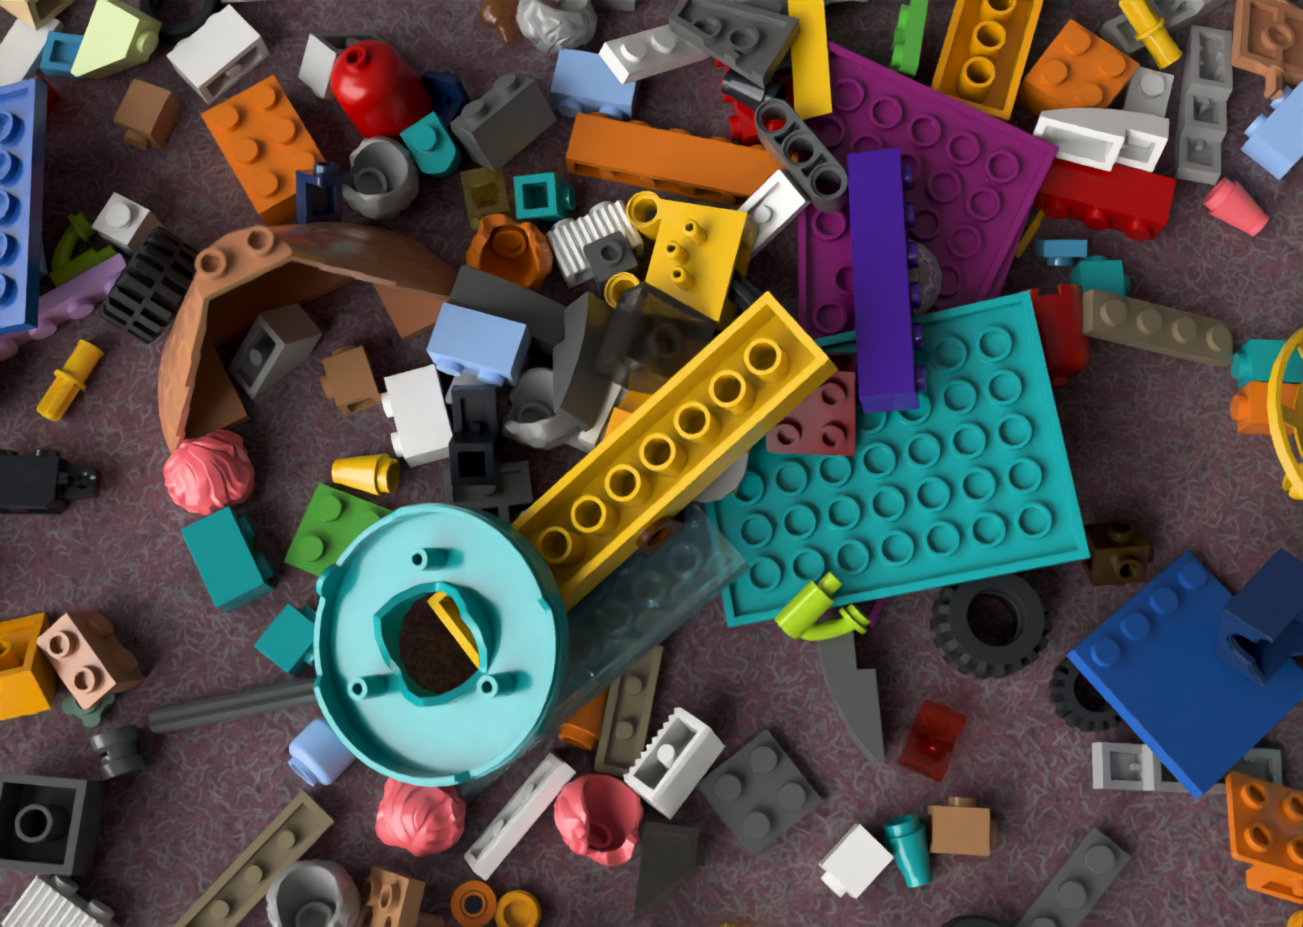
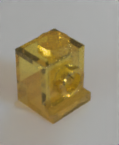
[460,167,512,231]

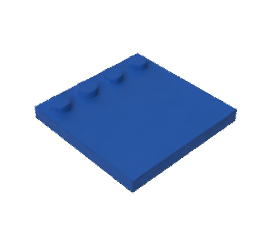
[1066,549,1303,799]

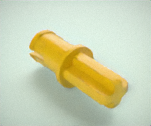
[1119,0,1183,69]
[37,339,104,422]

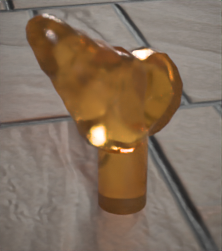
[479,0,518,47]

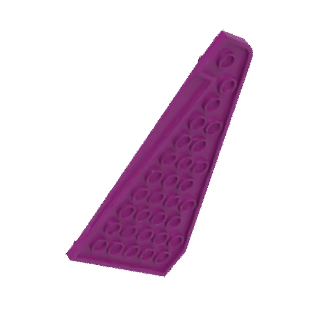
[797,40,1059,628]

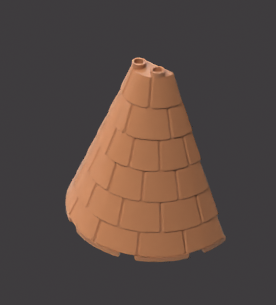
[158,221,458,455]

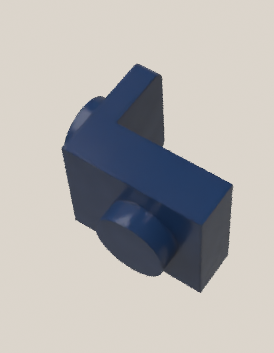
[421,70,472,134]
[296,162,355,223]

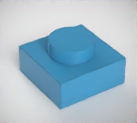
[39,31,85,80]
[1035,239,1088,265]

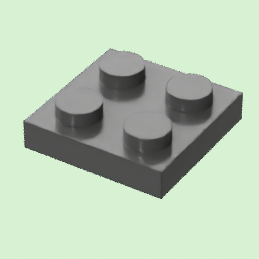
[696,728,823,858]

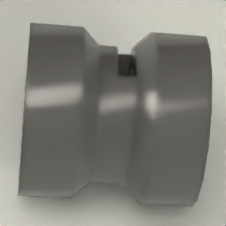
[90,725,148,784]

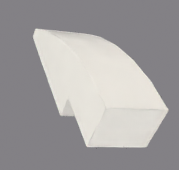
[1032,108,1169,172]

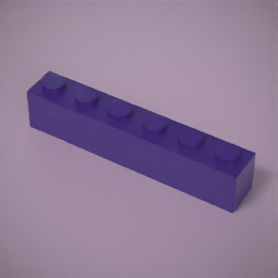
[847,147,927,414]

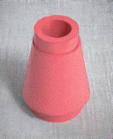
[1202,177,1269,236]

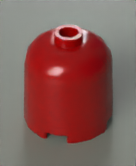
[330,39,432,143]
[1011,284,1091,389]

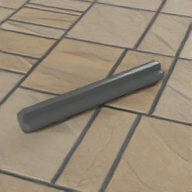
[149,677,318,734]

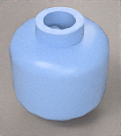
[288,718,356,786]

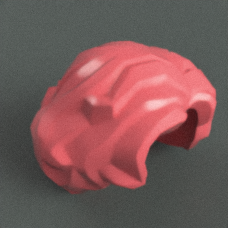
[164,429,255,516]
[554,773,644,867]
[375,778,467,857]

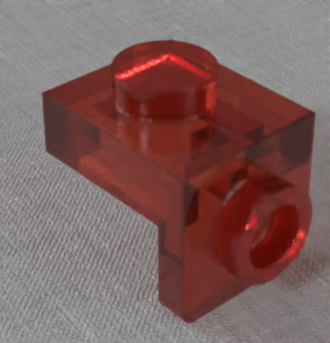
[898,699,967,783]

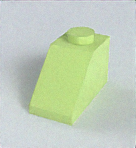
[70,0,162,79]

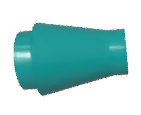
[882,814,934,887]

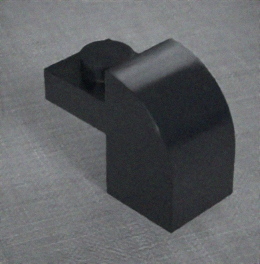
[448,385,503,486]

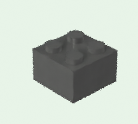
[0,772,107,876]

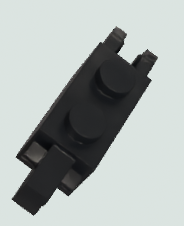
[0,449,101,515]

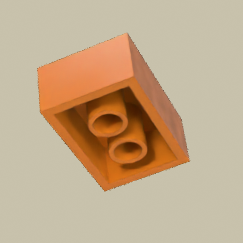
[200,75,326,227]

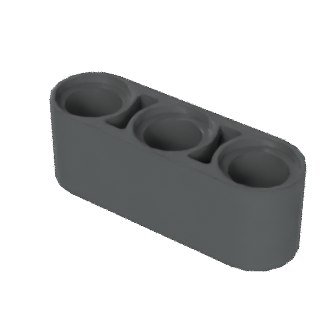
[754,98,849,213]

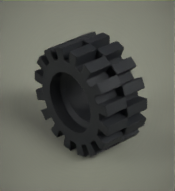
[1048,657,1124,733]

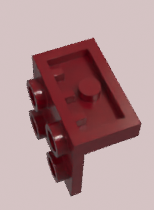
[766,352,858,456]

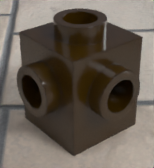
[1081,520,1154,586]

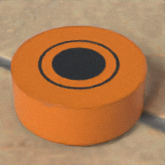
[451,880,498,927]

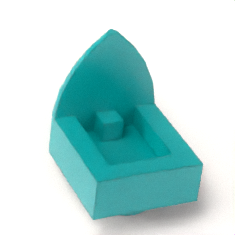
[400,111,462,177]

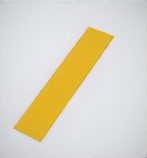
[788,0,832,120]

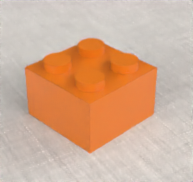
[1015,19,1140,116]

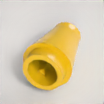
[332,453,400,496]

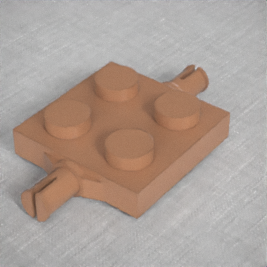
[1231,0,1303,100]

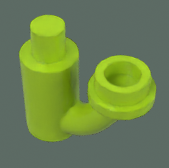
[49,212,119,287]
[774,571,871,641]

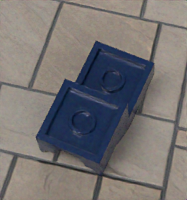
[1214,548,1303,687]

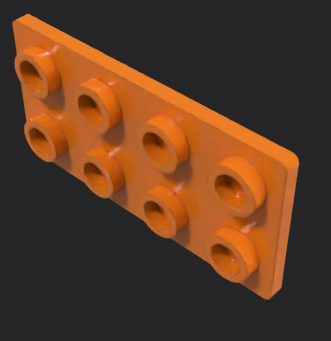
[1225,771,1303,905]

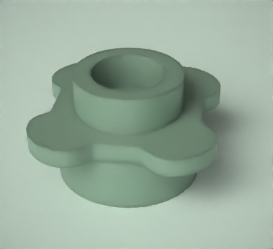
[62,693,116,728]

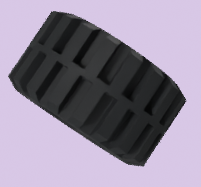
[100,226,200,345]
[930,571,1053,680]

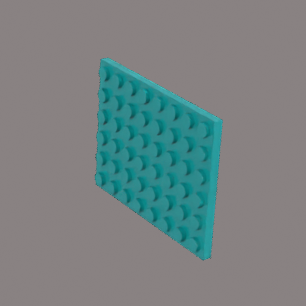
[705,291,1090,628]

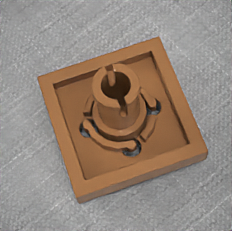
[354,866,444,927]

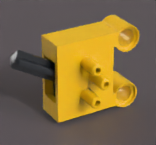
[604,191,764,331]

